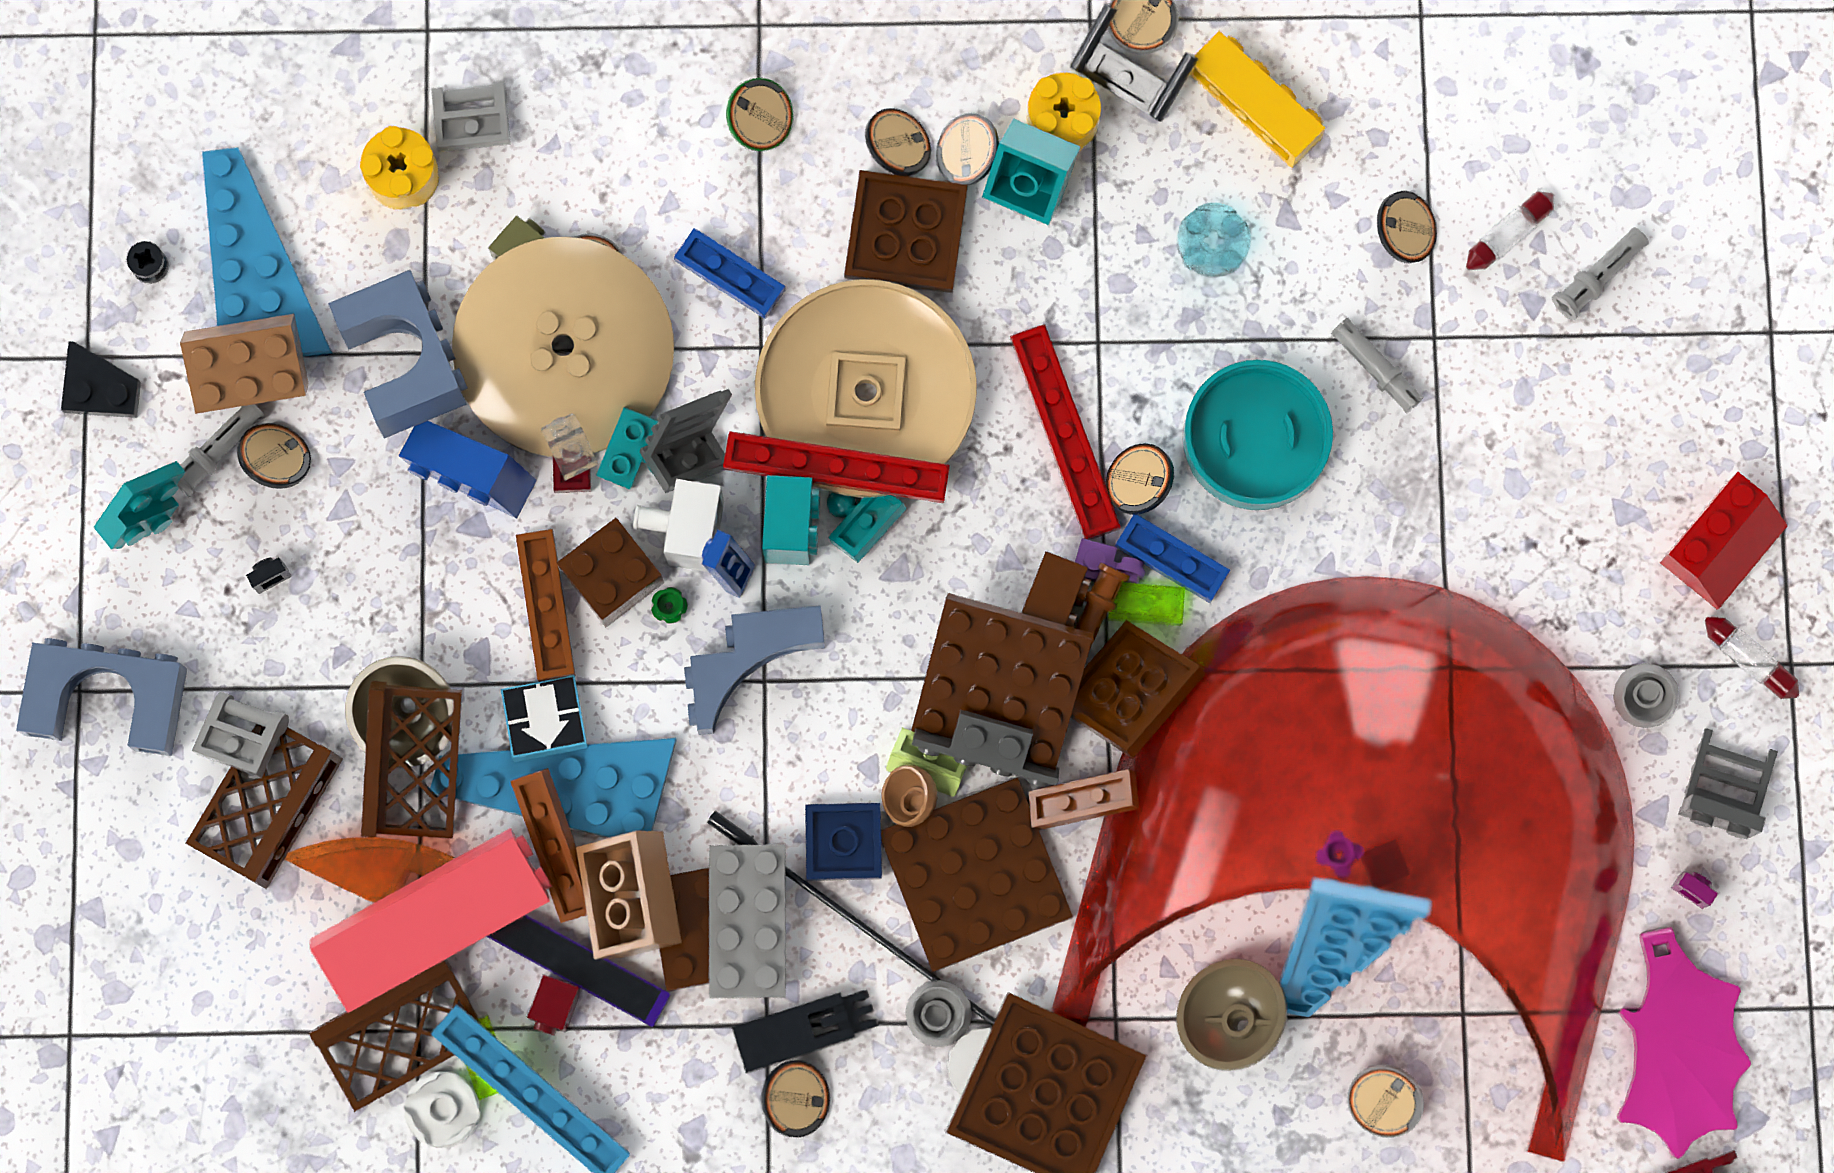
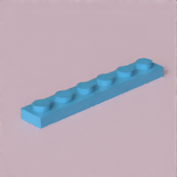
[431,1004,630,1173]

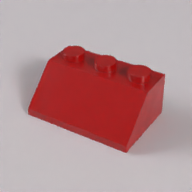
[1660,472,1787,610]

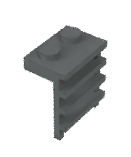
[639,389,732,494]
[1678,728,1778,839]

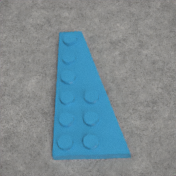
[202,148,332,357]
[430,738,677,838]
[1279,878,1431,1017]

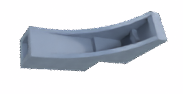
[684,605,825,735]

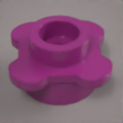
[1316,831,1363,878]

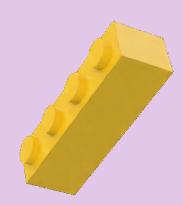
[1189,31,1325,168]

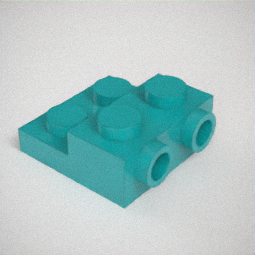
[93,461,186,550]

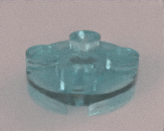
[1177,203,1251,277]

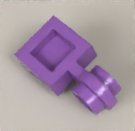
[1075,538,1145,585]

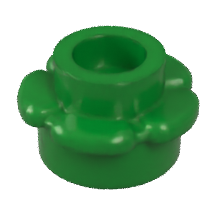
[651,587,688,624]

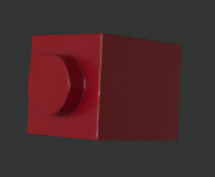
[527,974,582,1036]

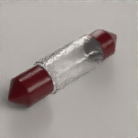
[1466,191,1554,270]
[1705,617,1799,699]

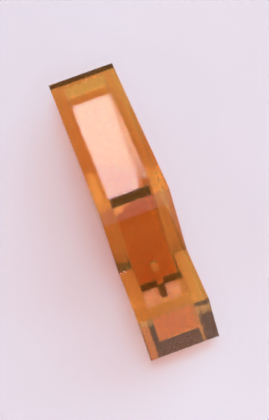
[285,837,455,904]

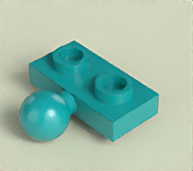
[596,407,658,490]
[827,492,907,563]

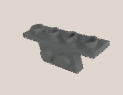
[912,710,1059,787]

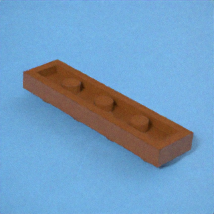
[516,529,576,682]
[510,768,587,923]

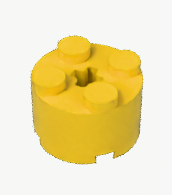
[1026,72,1101,151]
[360,126,439,210]

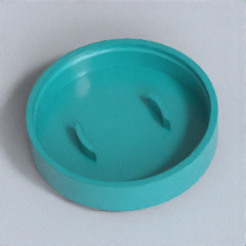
[1183,360,1333,510]

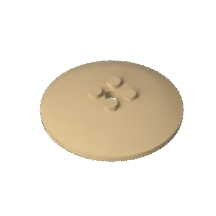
[452,237,674,457]
[755,280,977,497]

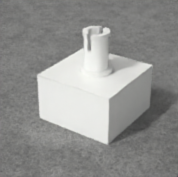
[633,479,724,572]

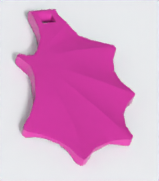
[1617,927,1751,1159]

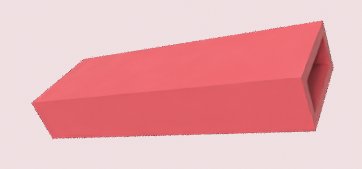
[310,828,552,1013]

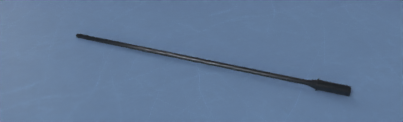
[707,810,995,1025]

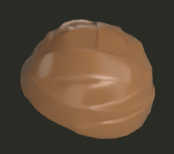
[881,764,938,827]

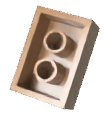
[180,314,309,414]
[576,831,682,959]

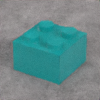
[982,118,1081,226]
[762,475,820,565]

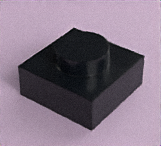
[246,557,292,594]

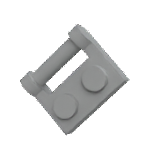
[431,80,511,152]
[192,692,289,778]

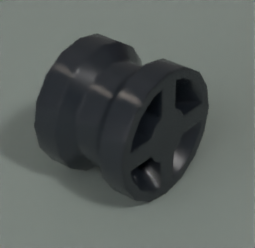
[126,241,169,284]

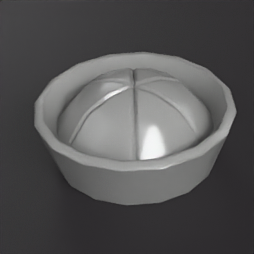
[1613,663,1679,728]
[906,980,972,1047]

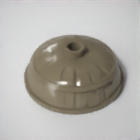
[345,656,454,768]
[1176,959,1287,1071]

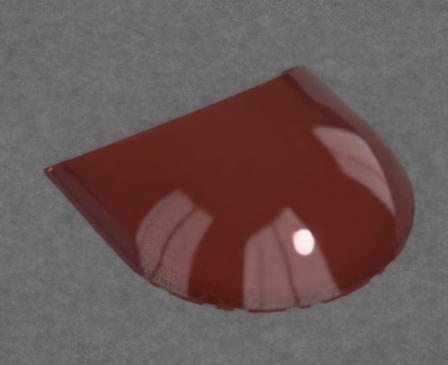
[1051,576,1635,1162]

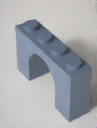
[328,270,468,439]
[16,638,187,756]

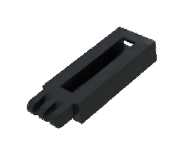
[732,990,879,1074]

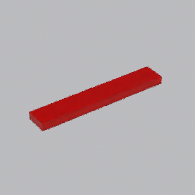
[1010,324,1121,540]
[723,431,950,504]

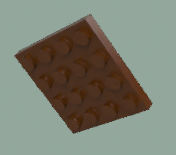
[911,593,1094,770]
[881,777,1073,973]
[945,992,1147,1173]

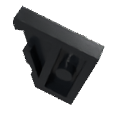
[61,341,141,418]

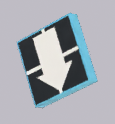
[501,675,588,762]

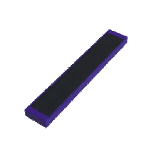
[486,915,671,1028]

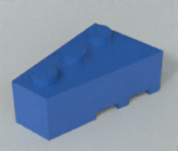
[399,421,537,519]

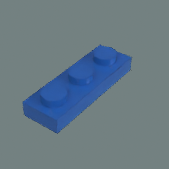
[674,228,786,319]
[1115,515,1230,603]
[701,530,756,598]

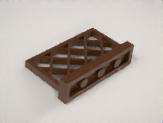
[361,681,462,839]
[185,724,343,889]
[309,959,484,1112]

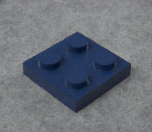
[805,803,882,881]

